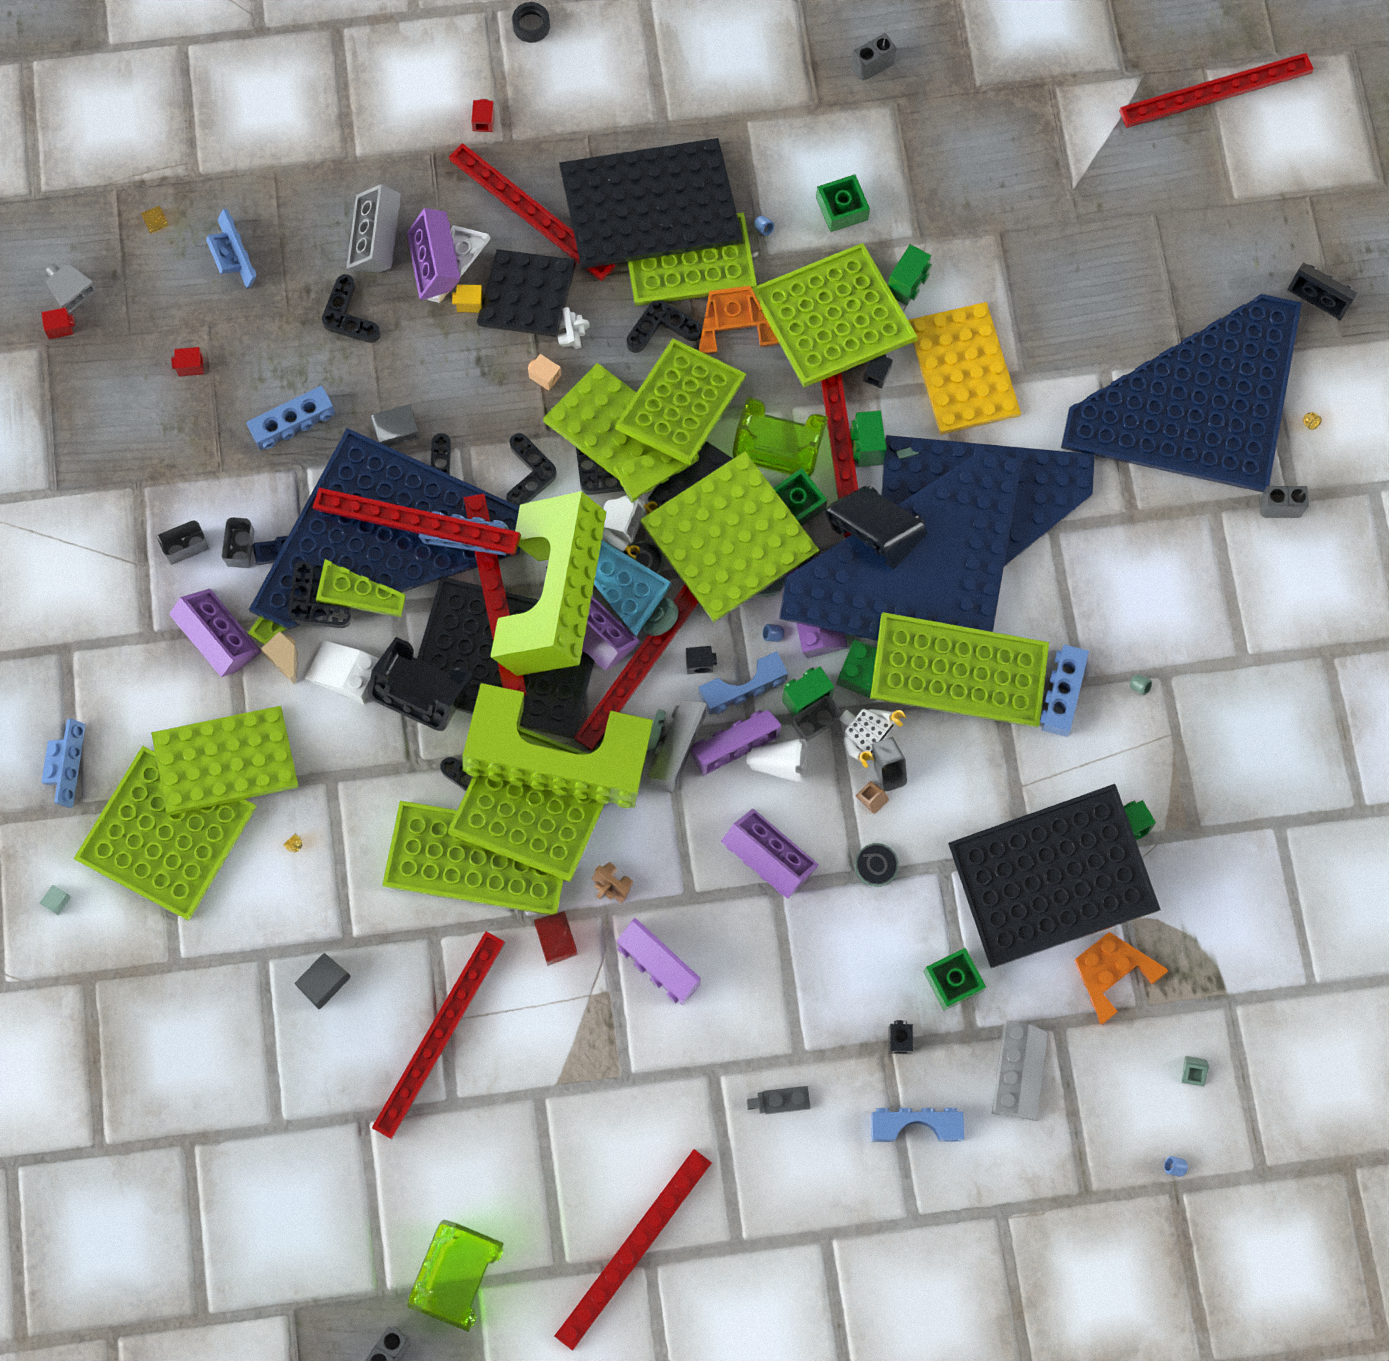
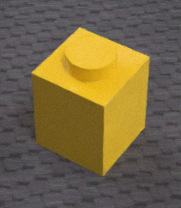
[452,284,483,313]

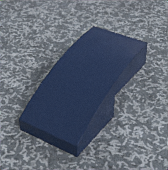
[252,536,288,565]

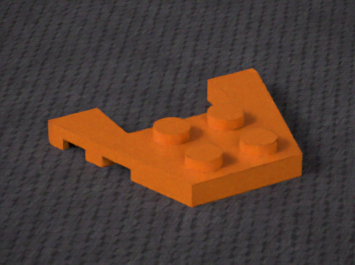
[699,286,779,355]
[1074,932,1168,1025]

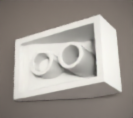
[305,640,379,704]

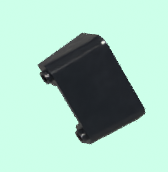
[824,486,927,570]
[368,637,473,731]

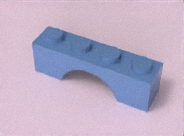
[698,651,788,715]
[871,1108,964,1142]

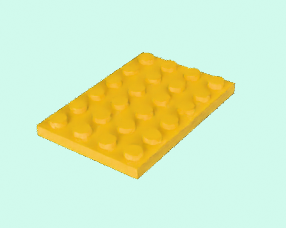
[908,302,1021,435]

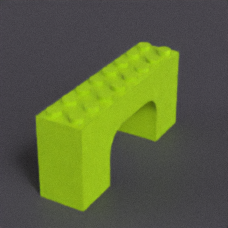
[491,491,607,676]
[462,683,653,809]

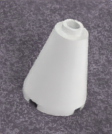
[747,739,808,783]

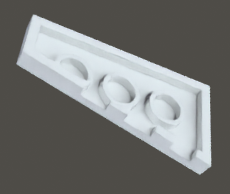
[426,225,491,303]

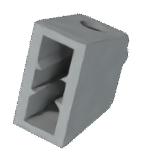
[45,263,97,313]

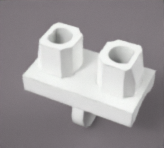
[558,307,590,349]

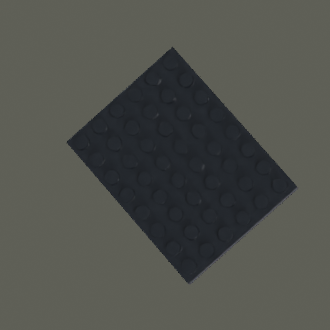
[559,138,743,269]
[417,576,595,739]
[948,784,1161,969]

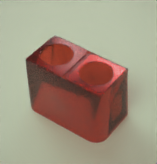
[534,911,577,966]

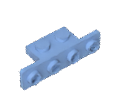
[206,209,256,288]
[41,719,85,808]

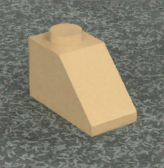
[261,631,298,684]

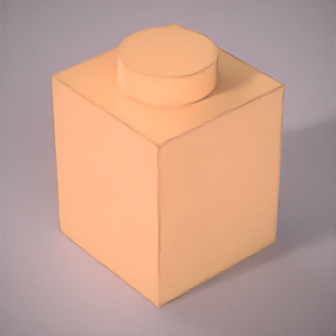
[528,354,561,391]

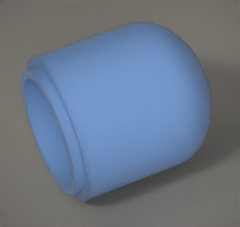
[754,216,774,236]
[763,624,784,642]
[1164,1156,1188,1177]

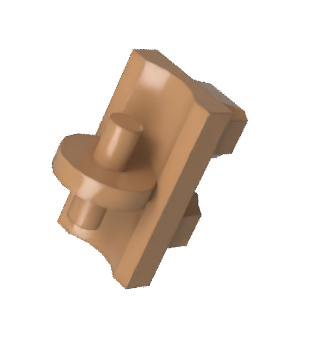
[591,862,633,904]

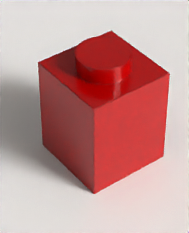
[471,99,495,133]
[41,307,76,339]
[171,347,204,377]

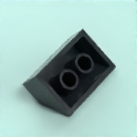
[1287,262,1358,321]

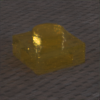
[141,205,169,234]

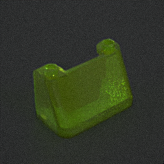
[732,397,828,477]
[407,1220,504,1332]

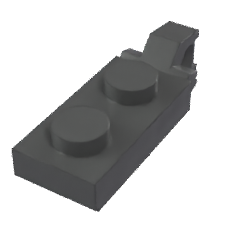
[747,1086,811,1115]

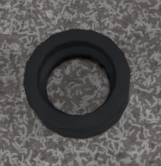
[512,2,550,43]

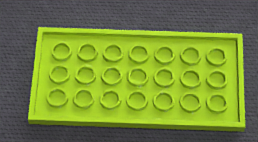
[870,613,1049,728]
[382,801,564,917]

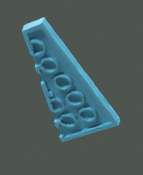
[594,540,672,637]

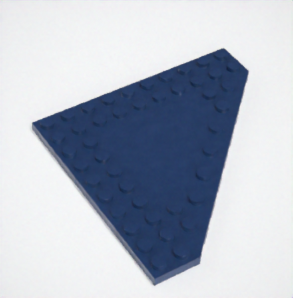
[1061,294,1302,492]
[249,428,522,630]
[881,435,1095,567]
[779,450,1022,641]

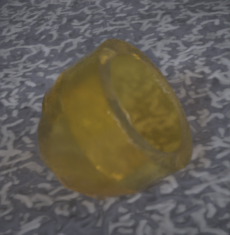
[1303,412,1322,430]
[283,833,303,853]

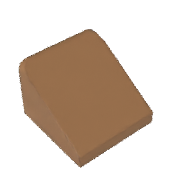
[855,781,889,814]

